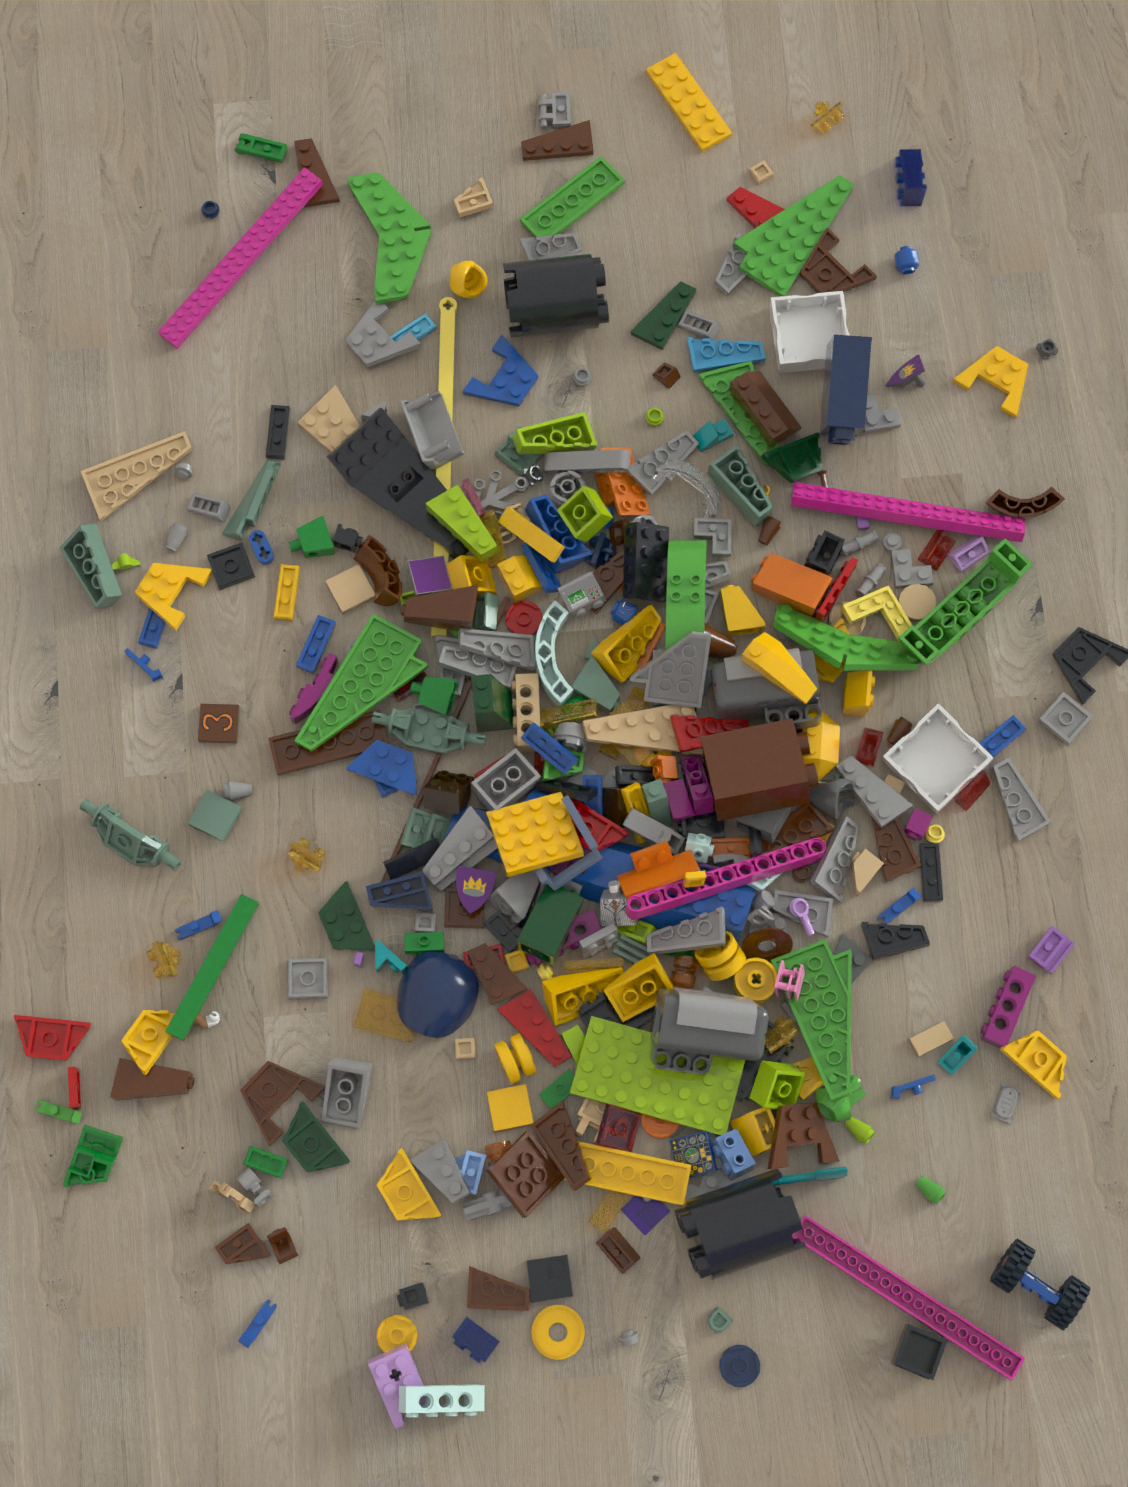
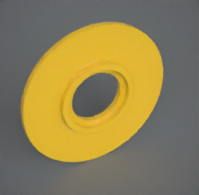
[531,1305,585,1360]

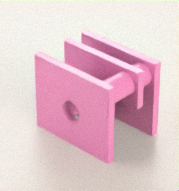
[774,960,805,1001]

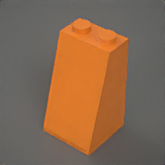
[751,553,833,618]

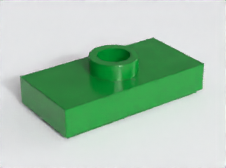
[404,932,444,954]
[539,1069,575,1109]
[243,1145,288,1179]

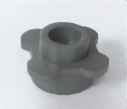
[1036,339,1058,359]
[523,465,543,485]

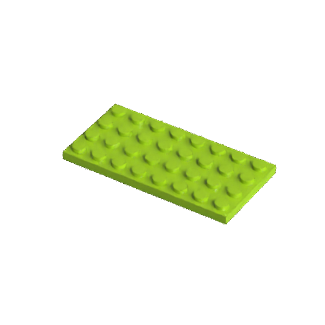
[570,1016,745,1136]

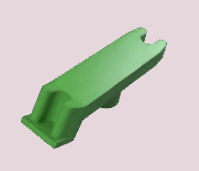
[34,1100,82,1124]

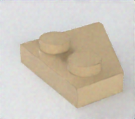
[454,177,494,218]

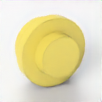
[925,825,945,844]
[537,963,554,981]

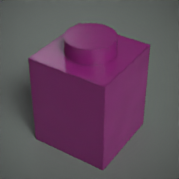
[904,808,933,841]

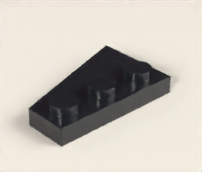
[861,922,930,960]

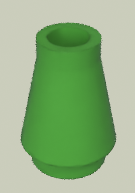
[915,1176,946,1205]

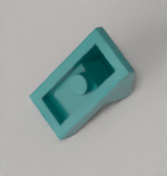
[693,419,734,452]
[375,940,407,974]
[937,1034,978,1075]

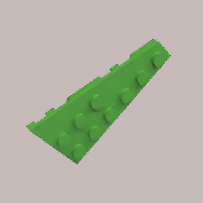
[698,361,779,466]

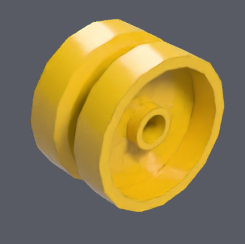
[695,931,746,981]
[733,957,777,1004]
[494,1033,537,1084]

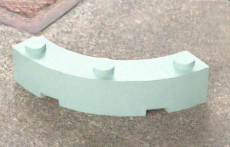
[534,601,573,709]

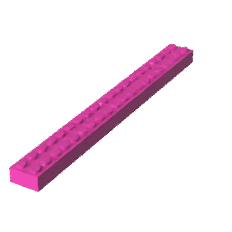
[158,167,323,349]
[791,482,1025,542]
[792,1215,1025,1381]

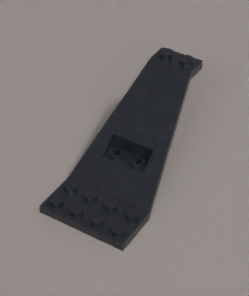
[326,408,469,560]

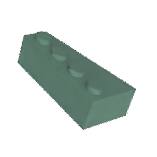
[707,444,773,527]
[59,524,122,608]

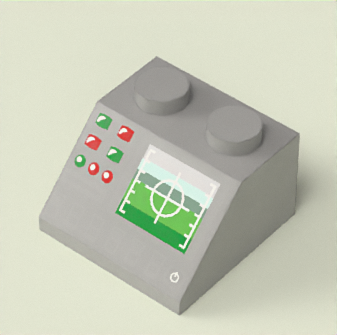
[557,571,607,618]

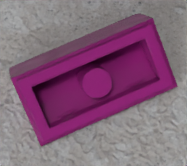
[663,779,695,822]

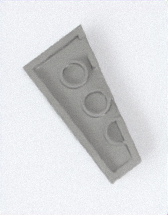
[627,430,699,496]
[458,628,535,671]
[835,756,913,828]
[992,757,1051,842]
[422,806,494,886]

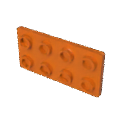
[594,448,650,517]
[617,840,700,899]

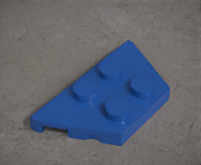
[346,740,417,796]

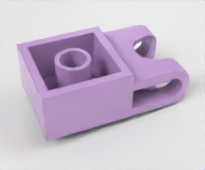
[368,1343,426,1429]

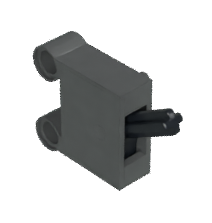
[726,806,797,857]

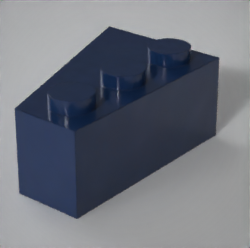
[366,872,433,911]

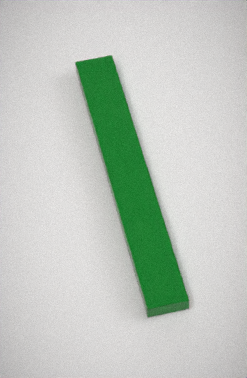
[165,894,259,1041]

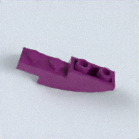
[289,653,338,724]

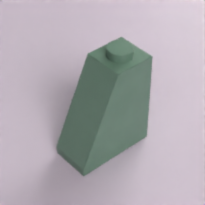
[571,656,621,715]
[642,779,672,827]

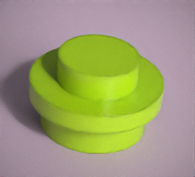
[645,408,664,426]

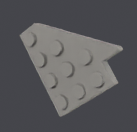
[630,631,711,708]

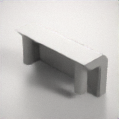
[400,391,464,469]

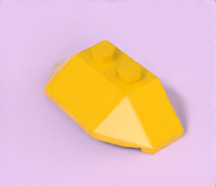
[800,711,840,782]

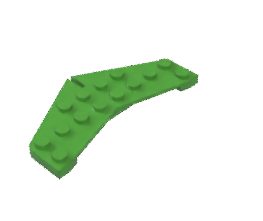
[347,173,431,304]
[773,603,921,671]

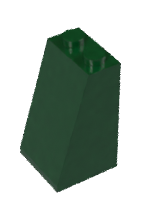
[471,674,515,733]
[517,884,584,965]

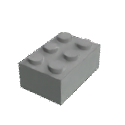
[471,748,541,811]

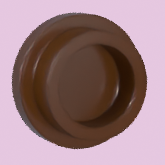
[792,865,812,883]

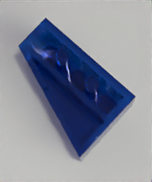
[894,149,927,207]

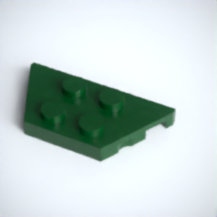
[761,432,823,483]
[318,881,375,951]
[282,1101,351,1173]

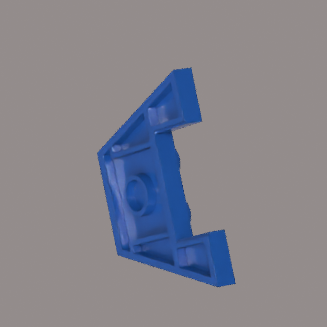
[463,335,538,407]

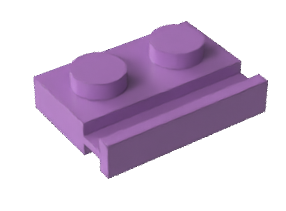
[1028,926,1075,975]

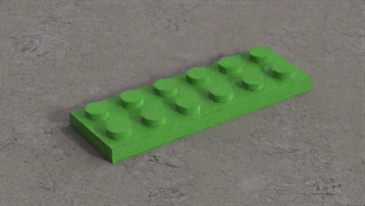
[520,156,625,237]

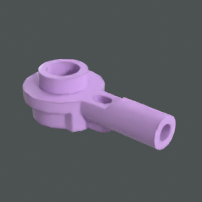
[789,898,815,936]

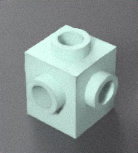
[685,833,714,863]

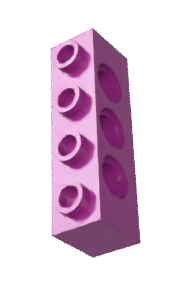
[525,909,602,966]
[980,966,1036,1049]

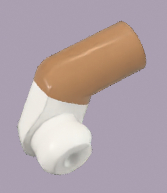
[194,1011,220,1029]

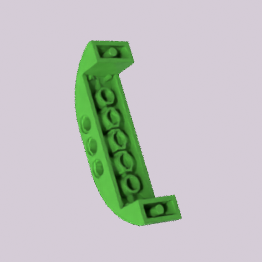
[898,538,1033,666]
[665,540,707,650]

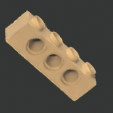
[512,673,540,752]

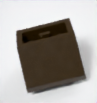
[423,770,474,814]

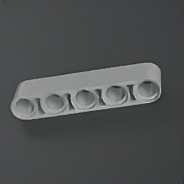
[544,449,630,475]

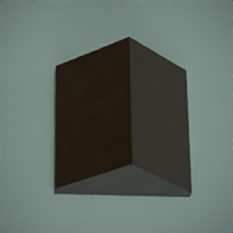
[603,787,628,828]

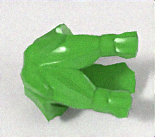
[816,1075,866,1122]

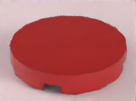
[505,600,543,635]

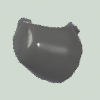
[810,778,855,819]

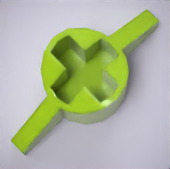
[111,553,141,570]

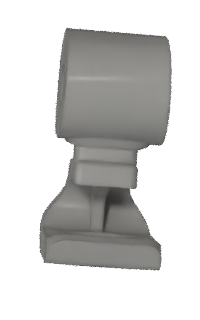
[747,890,775,929]
[237,1167,274,1207]

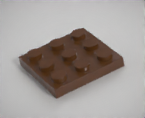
[486,1131,565,1218]

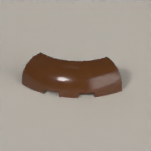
[986,487,1065,517]
[353,535,402,606]

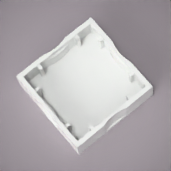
[769,291,850,373]
[882,703,993,815]

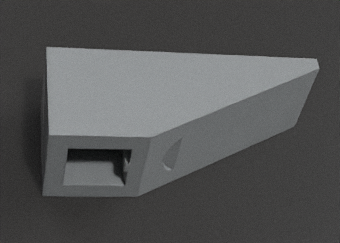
[623,808,685,855]

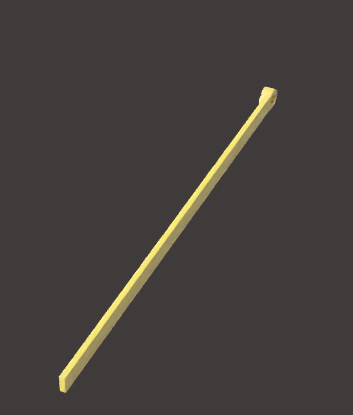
[431,297,458,637]

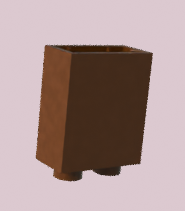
[701,718,819,821]

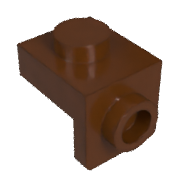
[267,1227,298,1264]

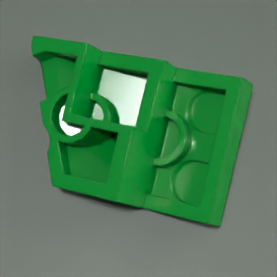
[63,1125,123,1187]

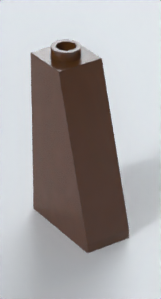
[110,1058,195,1101]

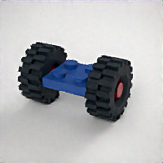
[990,1238,1091,1331]

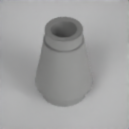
[165,523,188,552]
[224,781,252,800]

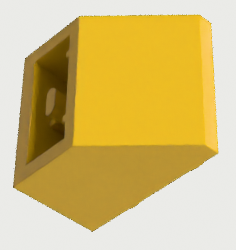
[842,670,875,717]
[730,1107,775,1157]

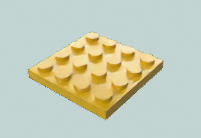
[486,792,584,877]

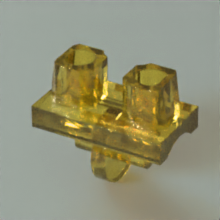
[811,101,845,134]
[289,838,325,872]
[146,941,181,978]
[765,1016,799,1054]

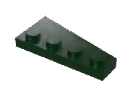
[631,281,696,350]

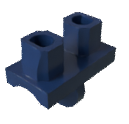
[584,532,617,570]

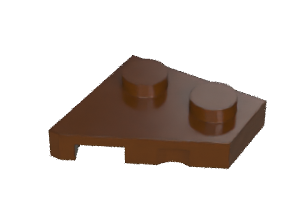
[215,1223,271,1264]

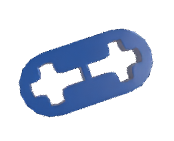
[249,530,274,565]

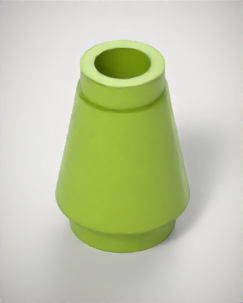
[844,1116,875,1144]

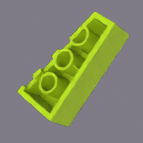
[512,412,597,454]
[426,485,498,562]

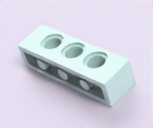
[399,1384,485,1417]

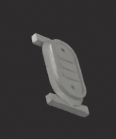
[990,1082,1022,1124]

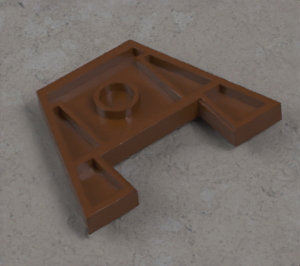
[800,228,877,293]
[240,1061,325,1146]
[767,1102,840,1169]

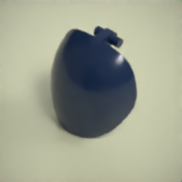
[397,951,479,1038]

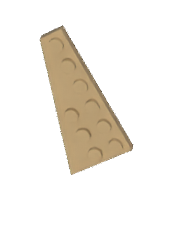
[298,385,360,453]
[81,431,193,521]
[582,705,703,757]

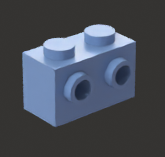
[712,1128,756,1180]

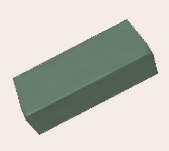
[474,592,498,631]

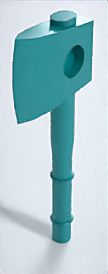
[772,1166,848,1186]

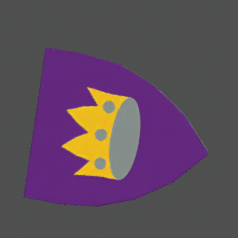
[885,354,925,388]
[456,866,496,914]

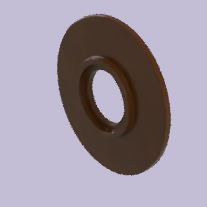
[742,928,793,963]

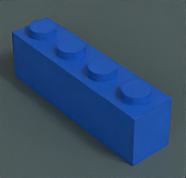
[525,494,593,573]

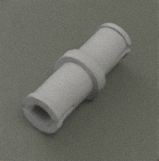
[841,530,879,556]
[855,563,886,597]

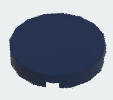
[719,1345,760,1387]

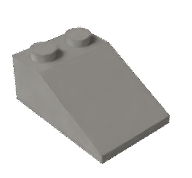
[321,1057,373,1128]

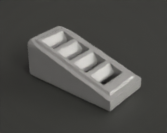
[678,310,720,340]
[187,493,230,522]

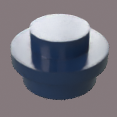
[201,201,220,219]

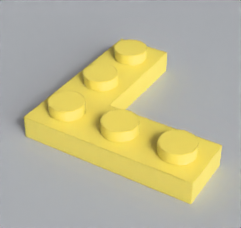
[840,585,912,642]

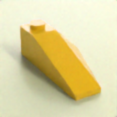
[591,605,662,683]
[742,632,817,704]
[542,967,624,1026]

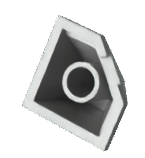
[487,870,540,924]

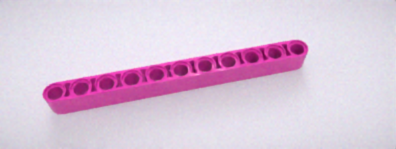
[625,838,826,920]

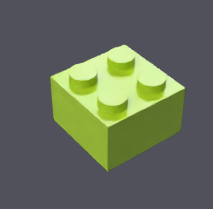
[557,486,613,542]
[749,1061,806,1109]

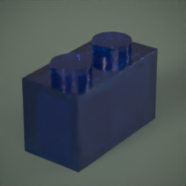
[452,1316,500,1363]

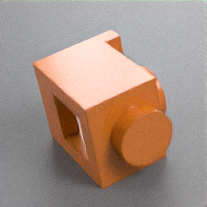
[650,755,678,783]

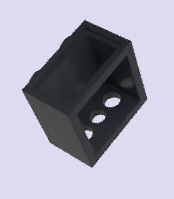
[804,530,845,576]
[891,1324,948,1380]

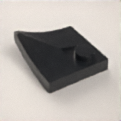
[527,1255,573,1303]

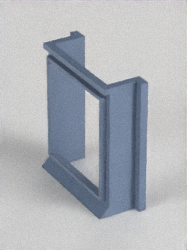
[534,795,603,891]

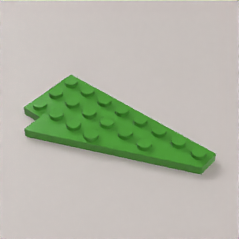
[294,614,428,752]
[771,939,852,1103]

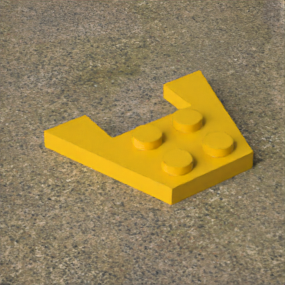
[952,346,1028,418]
[135,563,213,631]

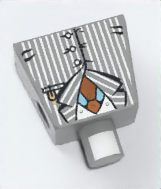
[600,880,639,927]

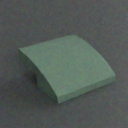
[494,426,544,476]
[188,790,243,842]
[400,808,451,849]

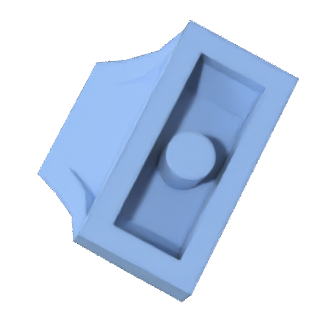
[455,1150,486,1195]

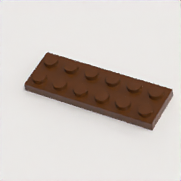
[268,710,389,775]

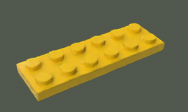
[646,53,732,152]
[564,1141,692,1206]

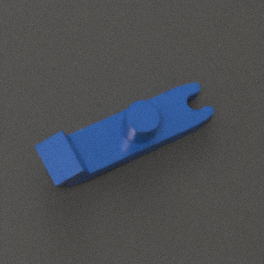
[124,648,164,682]
[877,888,921,924]
[175,910,222,940]
[890,1075,936,1099]
[238,1299,277,1348]

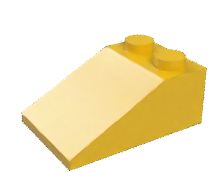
[604,953,674,1022]

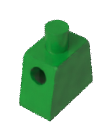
[288,516,335,559]
[410,677,458,716]

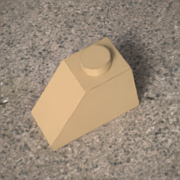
[851,848,884,896]

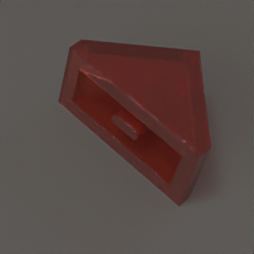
[855,727,883,766]

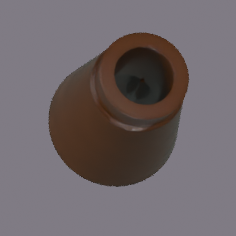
[758,516,781,546]
[886,717,913,745]

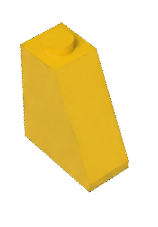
[719,585,766,637]

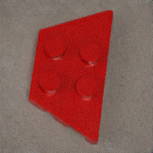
[570,798,629,853]
[14,1015,91,1061]

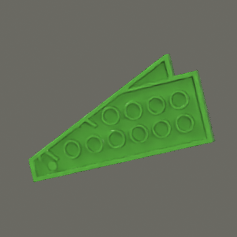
[732,175,854,297]

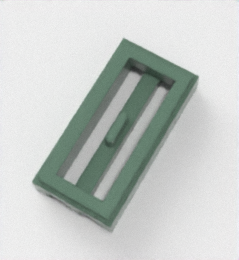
[612,935,648,964]

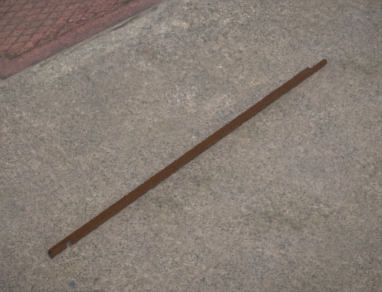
[381,596,512,882]

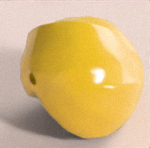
[449,260,488,299]

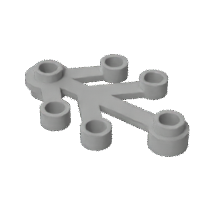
[471,470,528,523]

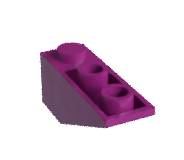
[681,755,714,816]

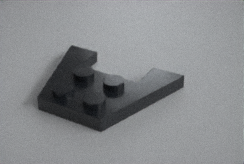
[1052,627,1128,705]

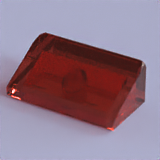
[918,530,956,571]
[956,770,990,811]

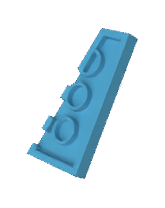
[687,337,766,373]

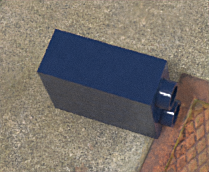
[820,334,872,445]

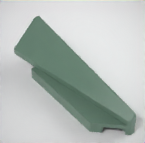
[222,459,281,541]

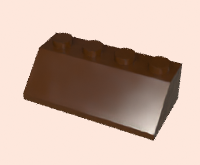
[729,371,802,447]

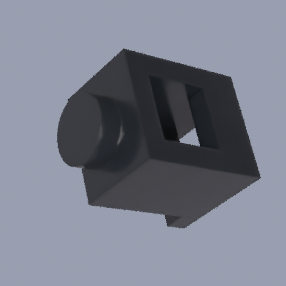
[332,524,363,553]
[397,1282,429,1310]

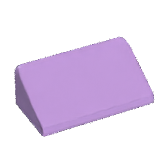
[947,535,990,572]

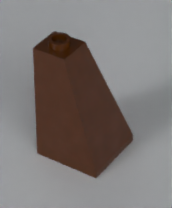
[401,585,478,631]

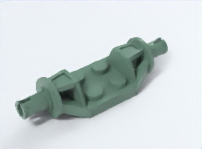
[372,708,487,755]
[79,799,182,871]

